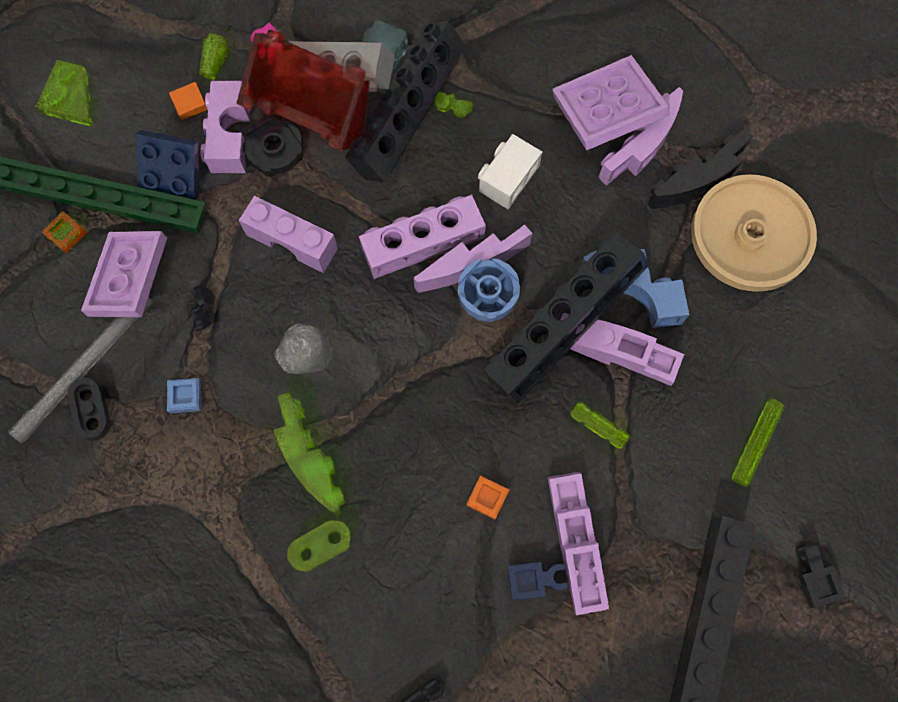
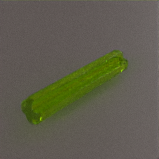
[732,399,785,487]

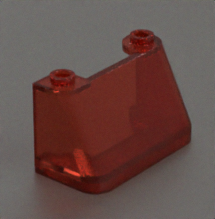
[236,30,370,151]

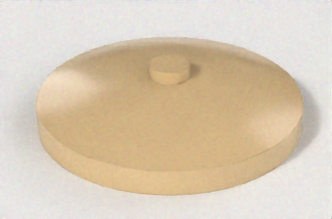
[691,175,817,292]

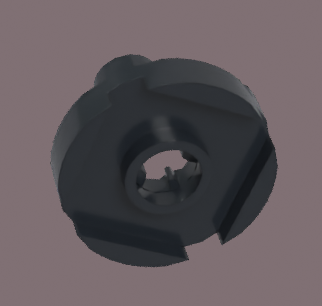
[244,117,304,177]

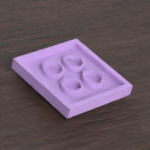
[552,55,670,150]

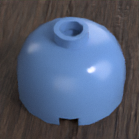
[457,258,520,322]

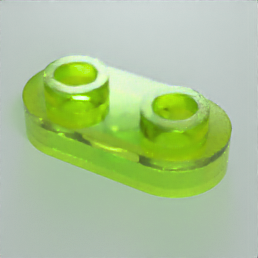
[287,520,351,572]

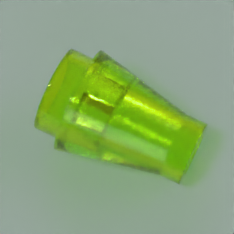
[199,33,230,80]

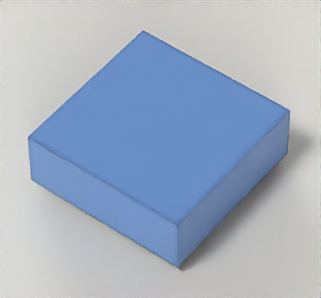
[167,378,202,413]

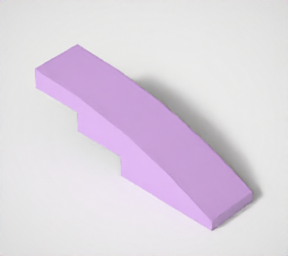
[414,225,532,293]
[547,472,609,615]

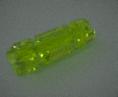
[570,401,630,449]

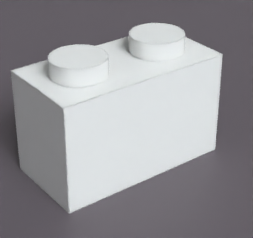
[478,134,542,209]

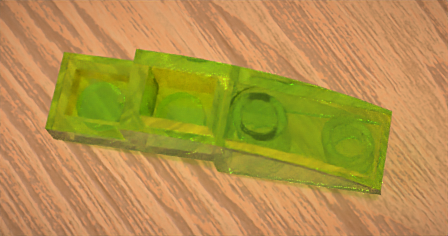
[273,392,346,516]

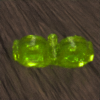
[434,92,474,117]

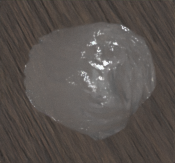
[274,323,332,375]

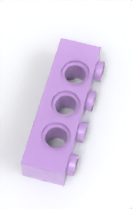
[359,195,486,279]

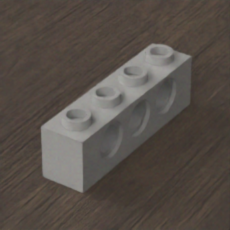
[275,41,395,92]

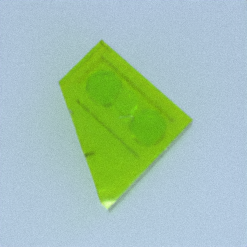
[35,59,92,126]

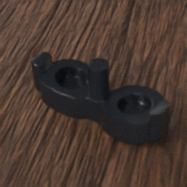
[191,285,215,331]

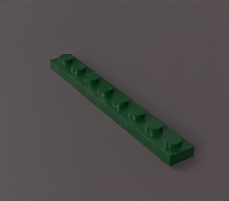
[0,157,208,233]

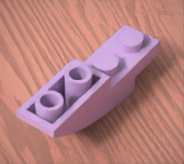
[599,87,683,186]
[561,313,684,386]

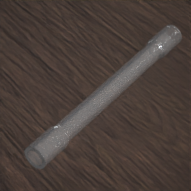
[8,297,154,444]

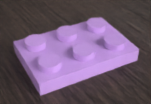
[81,231,167,317]

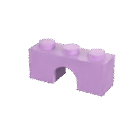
[201,81,252,173]
[239,196,338,273]

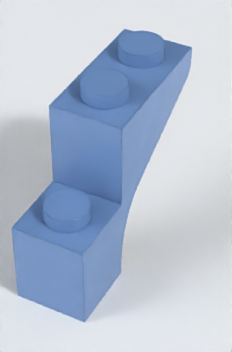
[582,249,689,328]

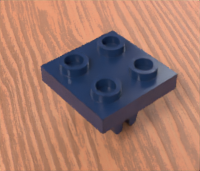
[135,130,199,200]

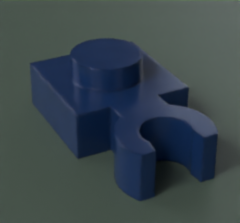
[507,562,568,601]

